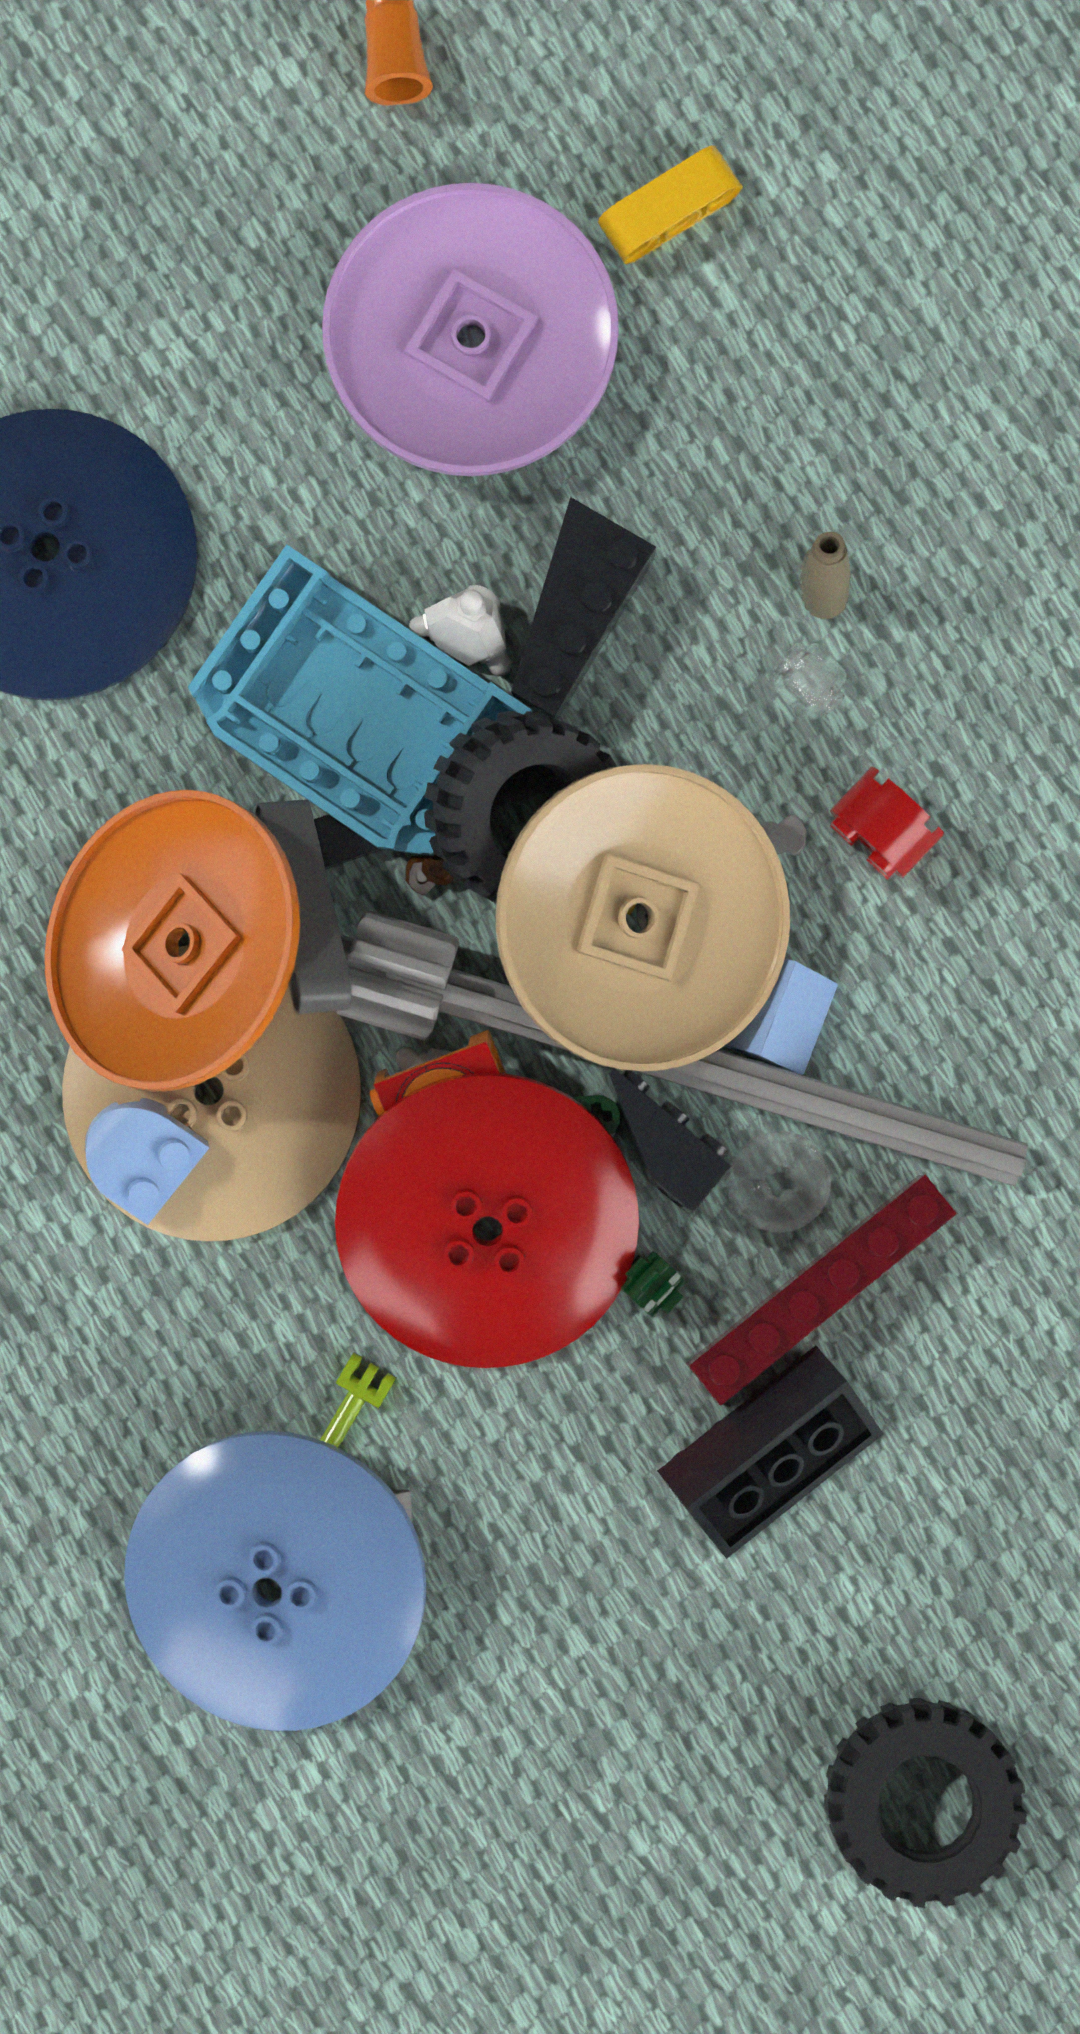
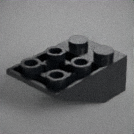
[606,1067,732,1214]

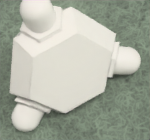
[409,585,512,677]

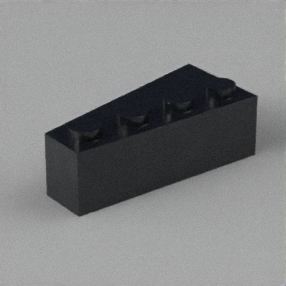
[511,497,656,720]

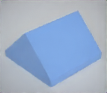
[724,959,838,1075]

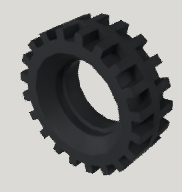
[824,1698,1027,1908]

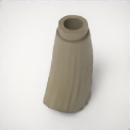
[800,532,851,619]

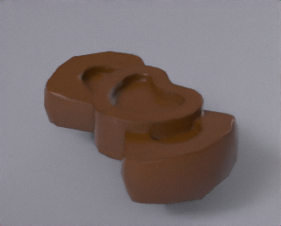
[405,855,455,895]

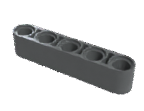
[255,800,352,1014]

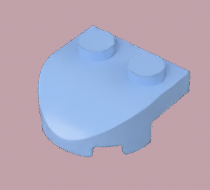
[85,1098,210,1225]

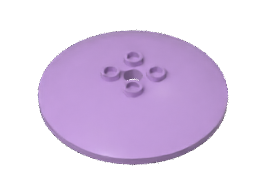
[322,183,619,476]

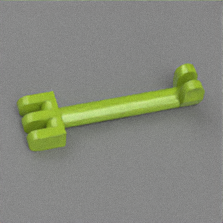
[320,1352,397,1448]

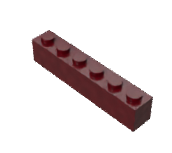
[686,1174,957,1406]

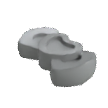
[761,814,808,855]

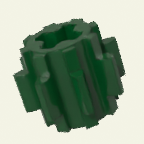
[621,1251,687,1318]

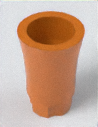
[365,0,433,106]

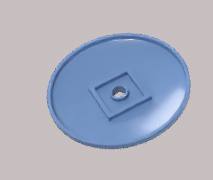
[124,1431,426,1731]

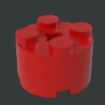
[830,766,945,880]

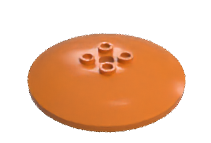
[45,790,300,1091]

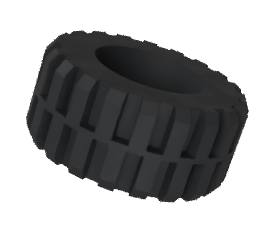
[424,711,617,904]

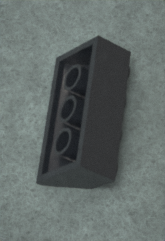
[657,1345,884,1559]

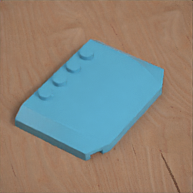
[188,544,532,856]

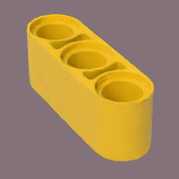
[598,145,743,264]

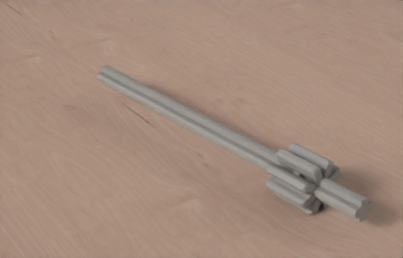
[335,910,1028,1186]

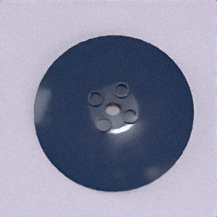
[0,409,198,701]

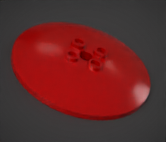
[335,1073,639,1368]

